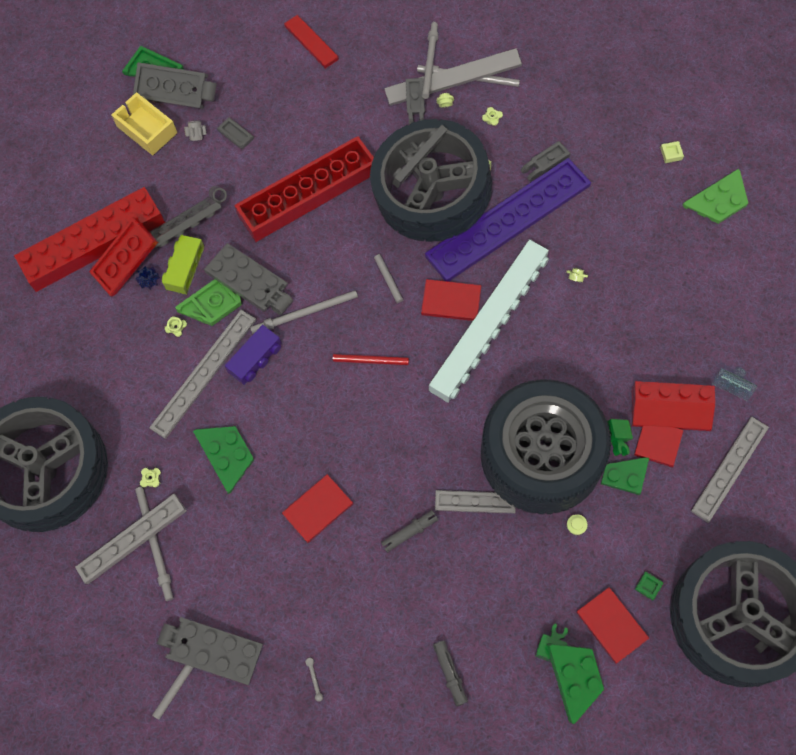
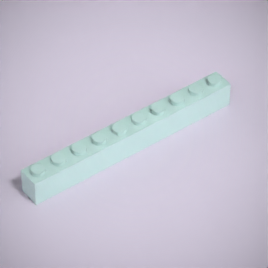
[429,239,549,403]

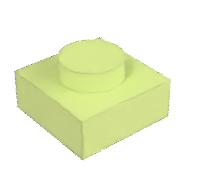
[660,141,684,163]

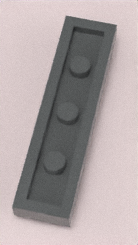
[393,125,447,188]

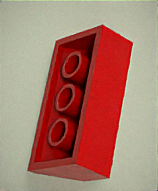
[632,381,715,431]

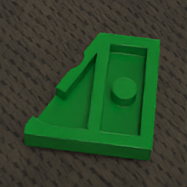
[601,457,649,495]

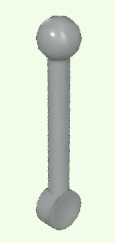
[305,658,323,702]

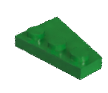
[122,46,184,77]

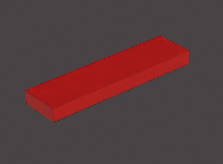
[284,15,339,69]

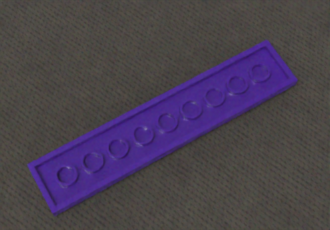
[425,158,591,282]

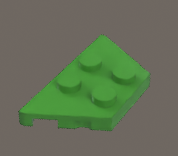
[682,169,748,224]
[175,279,242,326]

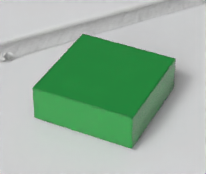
[635,572,664,601]

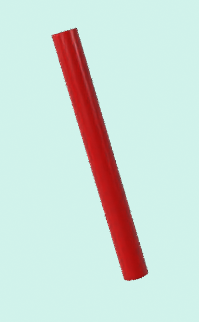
[333,354,409,365]

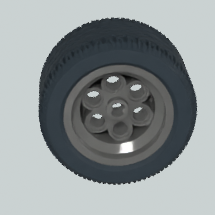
[481,379,611,514]

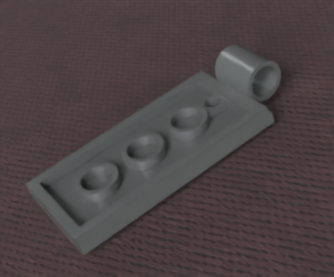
[133,63,217,109]
[150,186,227,247]
[204,243,293,315]
[156,617,263,686]

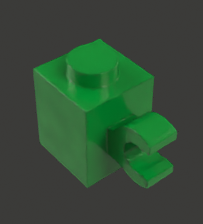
[607,419,633,456]
[535,624,568,662]

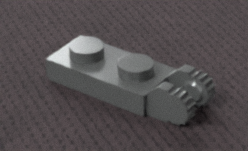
[406,78,425,125]
[521,141,570,182]

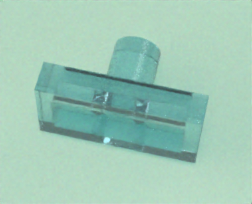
[712,368,757,401]

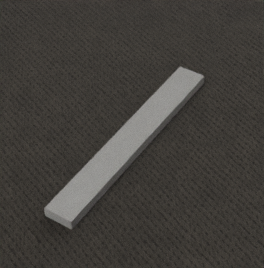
[384,48,522,106]
[150,310,257,439]

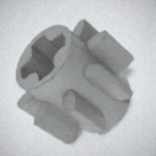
[184,121,206,141]

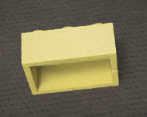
[112,92,177,156]

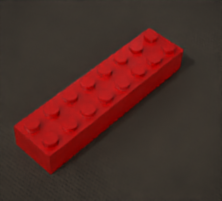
[234,136,374,242]
[14,187,165,292]

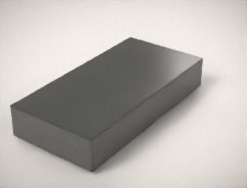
[217,118,254,150]

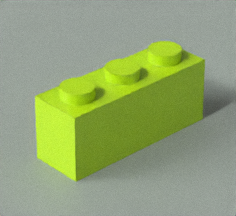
[162,235,204,295]

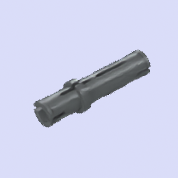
[381,510,438,553]
[433,641,469,707]

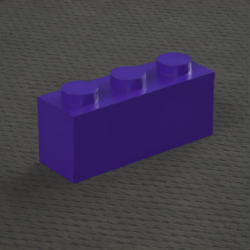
[225,324,282,385]

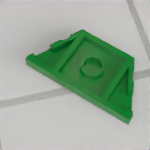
[193,426,254,494]
[546,643,604,724]

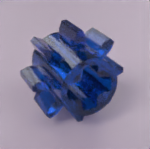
[135,266,160,290]

